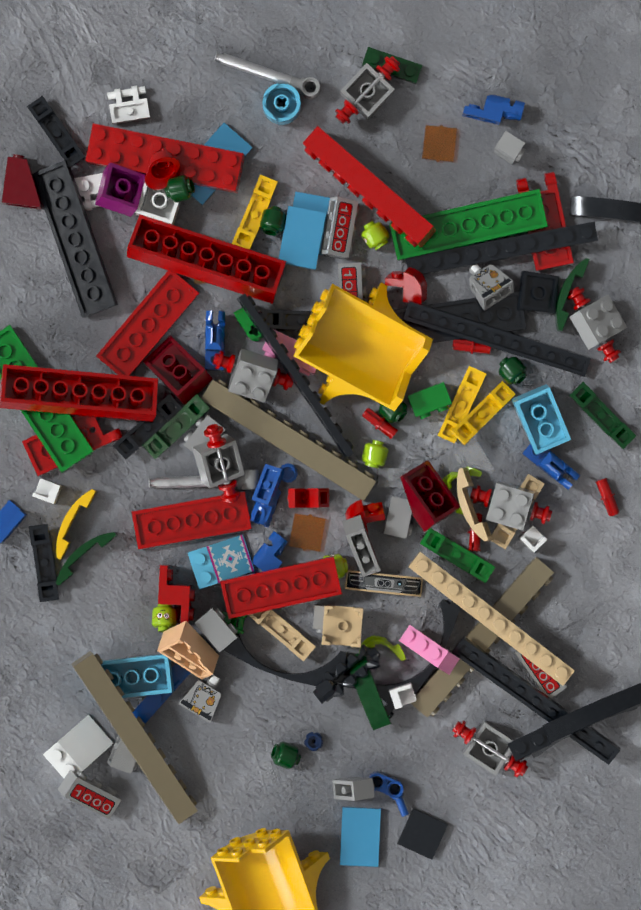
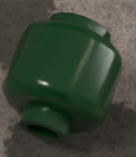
[165,175,195,203]
[260,206,287,236]
[498,357,527,385]
[379,401,407,423]
[271,741,301,769]

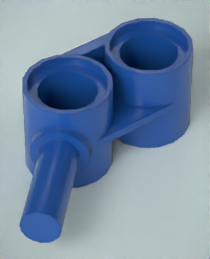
[369,771,409,817]

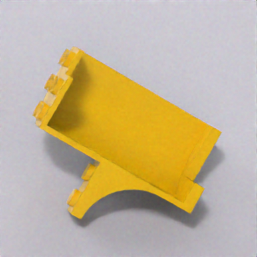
[294,282,433,411]
[199,828,330,910]

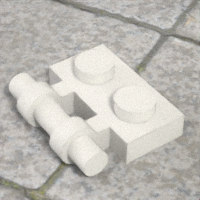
[107,85,150,124]
[74,173,103,211]

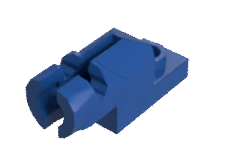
[462,95,525,125]
[205,311,225,370]
[522,444,580,490]
[250,464,285,528]
[253,531,288,571]

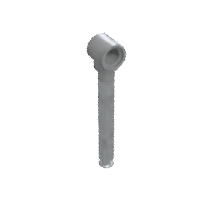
[214,51,321,100]
[148,470,259,490]

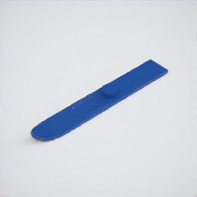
[132,663,191,724]

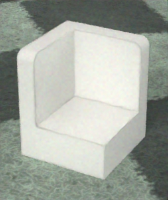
[32,479,62,504]
[519,525,547,553]
[389,682,416,709]

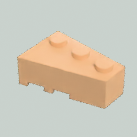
[157,621,219,680]

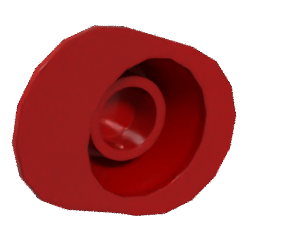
[145,148,180,190]

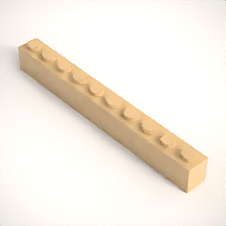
[408,551,575,686]

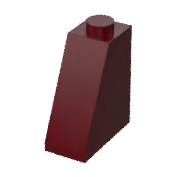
[2,154,42,210]

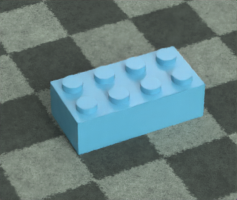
[101,654,174,698]

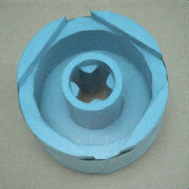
[262,83,301,125]

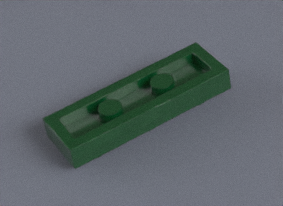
[362,47,422,84]

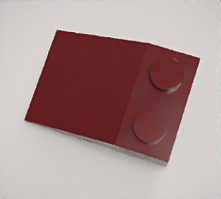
[143,335,212,405]
[400,460,460,532]

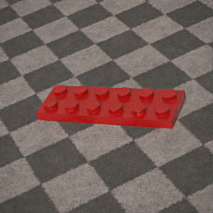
[96,271,200,376]
[132,491,252,549]
[220,556,342,619]

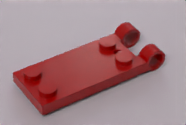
[516,172,574,271]
[22,415,123,476]

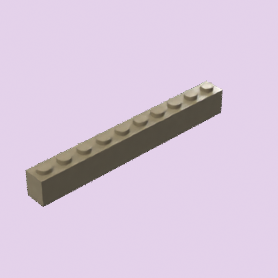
[202,379,376,501]
[411,557,554,718]
[71,651,198,824]

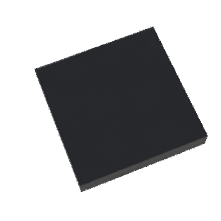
[518,271,559,315]
[397,808,448,860]

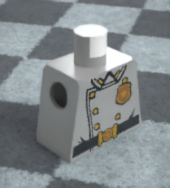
[469,264,514,311]
[179,674,222,723]

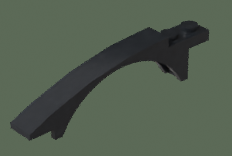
[376,600,461,719]
[223,634,356,689]
[508,683,641,762]

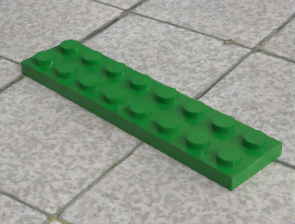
[389,189,548,261]
[0,325,95,473]

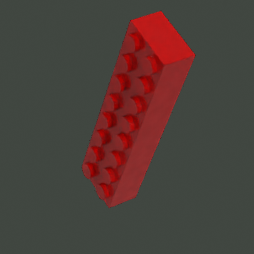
[85,123,245,193]
[302,126,436,248]
[127,215,286,304]
[0,364,158,422]

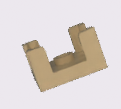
[322,605,363,648]

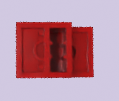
[158,565,195,624]

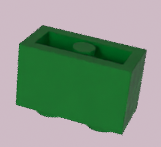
[407,382,452,419]

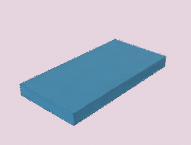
[192,123,253,205]

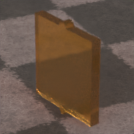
[422,125,457,162]
[289,513,326,552]

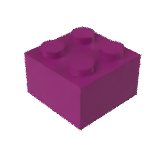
[95,162,145,217]

